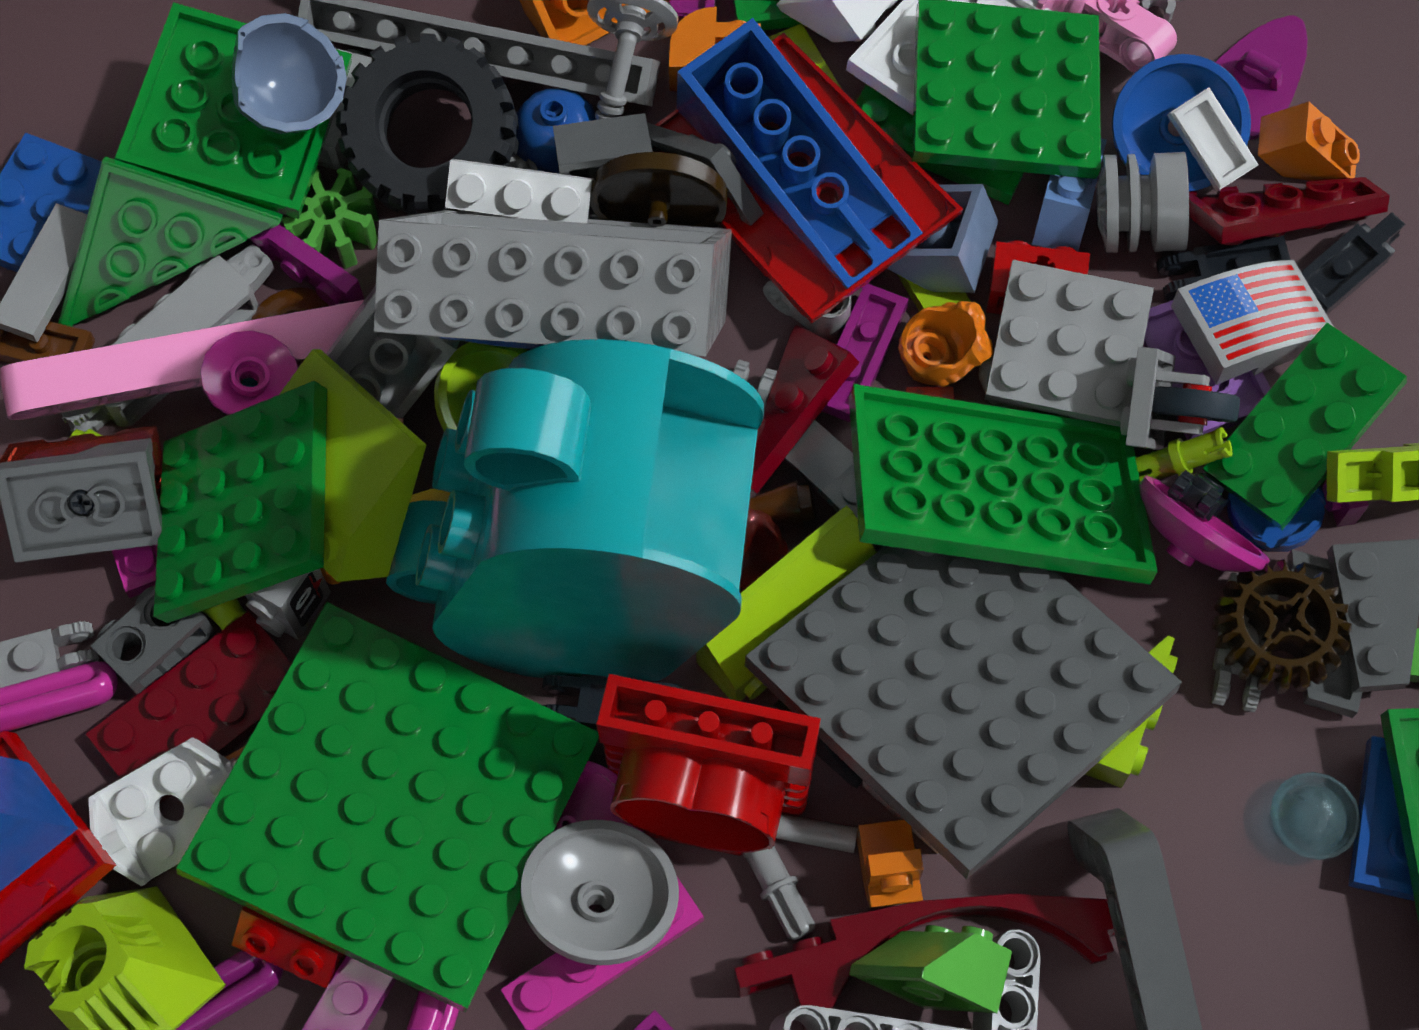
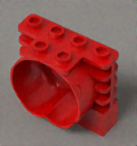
[596,674,821,856]

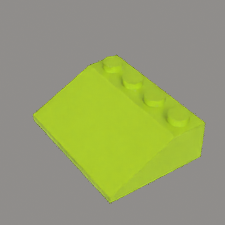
[280,349,426,582]

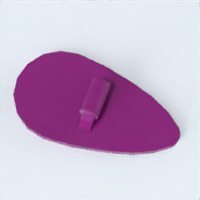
[1215,15,1308,140]

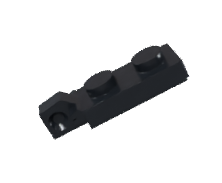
[1301,212,1406,315]

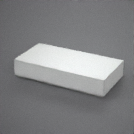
[1167,88,1259,192]

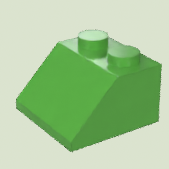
[849,925,1012,1014]

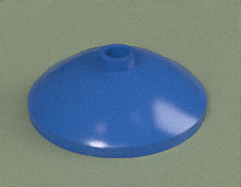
[1112,54,1251,192]

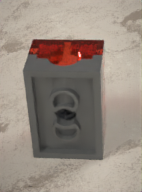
[0,426,163,562]

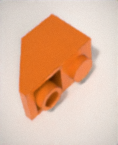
[1258,101,1360,181]

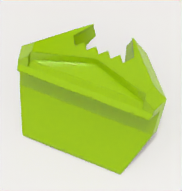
[24,886,226,1030]

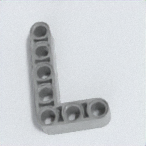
[769,929,1040,1030]

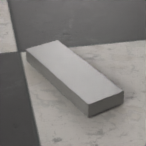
[0,203,88,342]

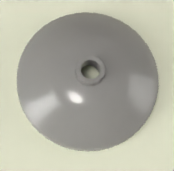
[520,820,679,965]

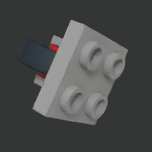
[1120,347,1240,450]

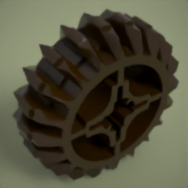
[1212,559,1352,694]

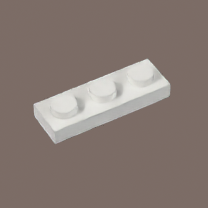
[445,159,593,223]

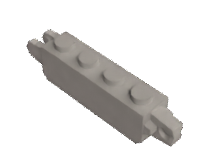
[61,244,275,433]

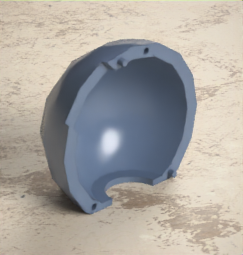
[232,13,347,134]

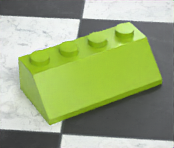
[696,505,877,701]

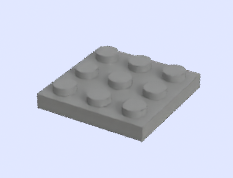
[984,260,1154,427]

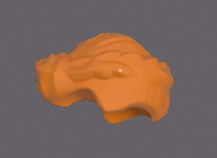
[898,301,994,387]

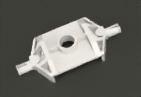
[88,737,238,886]

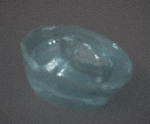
[1270,772,1361,860]

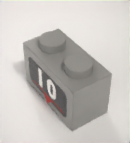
[245,569,331,640]

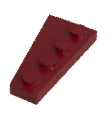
[1189,177,1390,245]

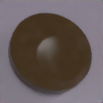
[590,152,728,228]

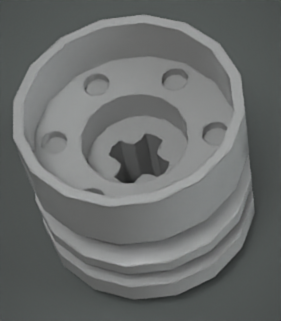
[1096,152,1189,253]

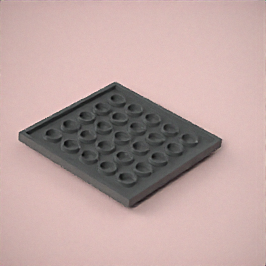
[744,546,1182,880]

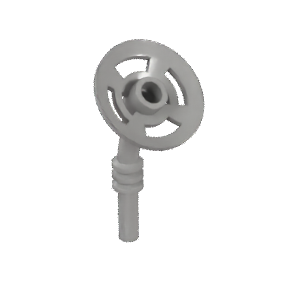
[587,0,678,120]

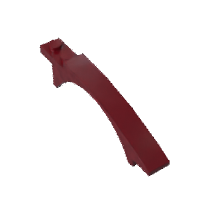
[734,894,1115,1030]

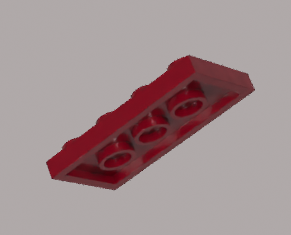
[86,611,292,805]

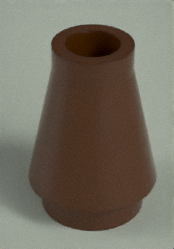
[747,480,816,527]

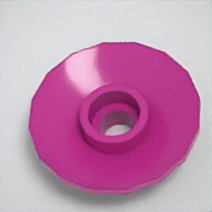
[200,330,298,415]

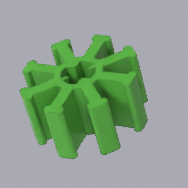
[282,168,379,269]

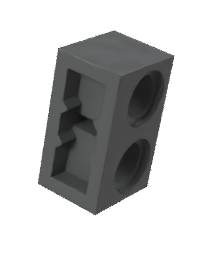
[90,585,216,695]

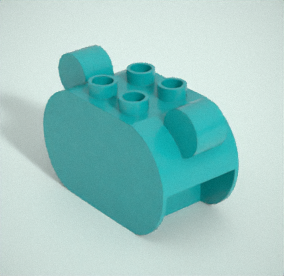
[386,339,764,682]

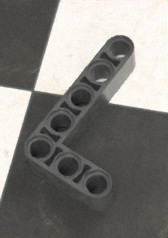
[1067,808,1202,1030]

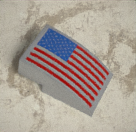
[1171,260,1334,385]

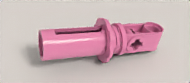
[1036,0,1177,73]

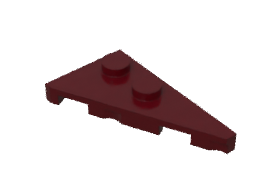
[751,325,860,494]

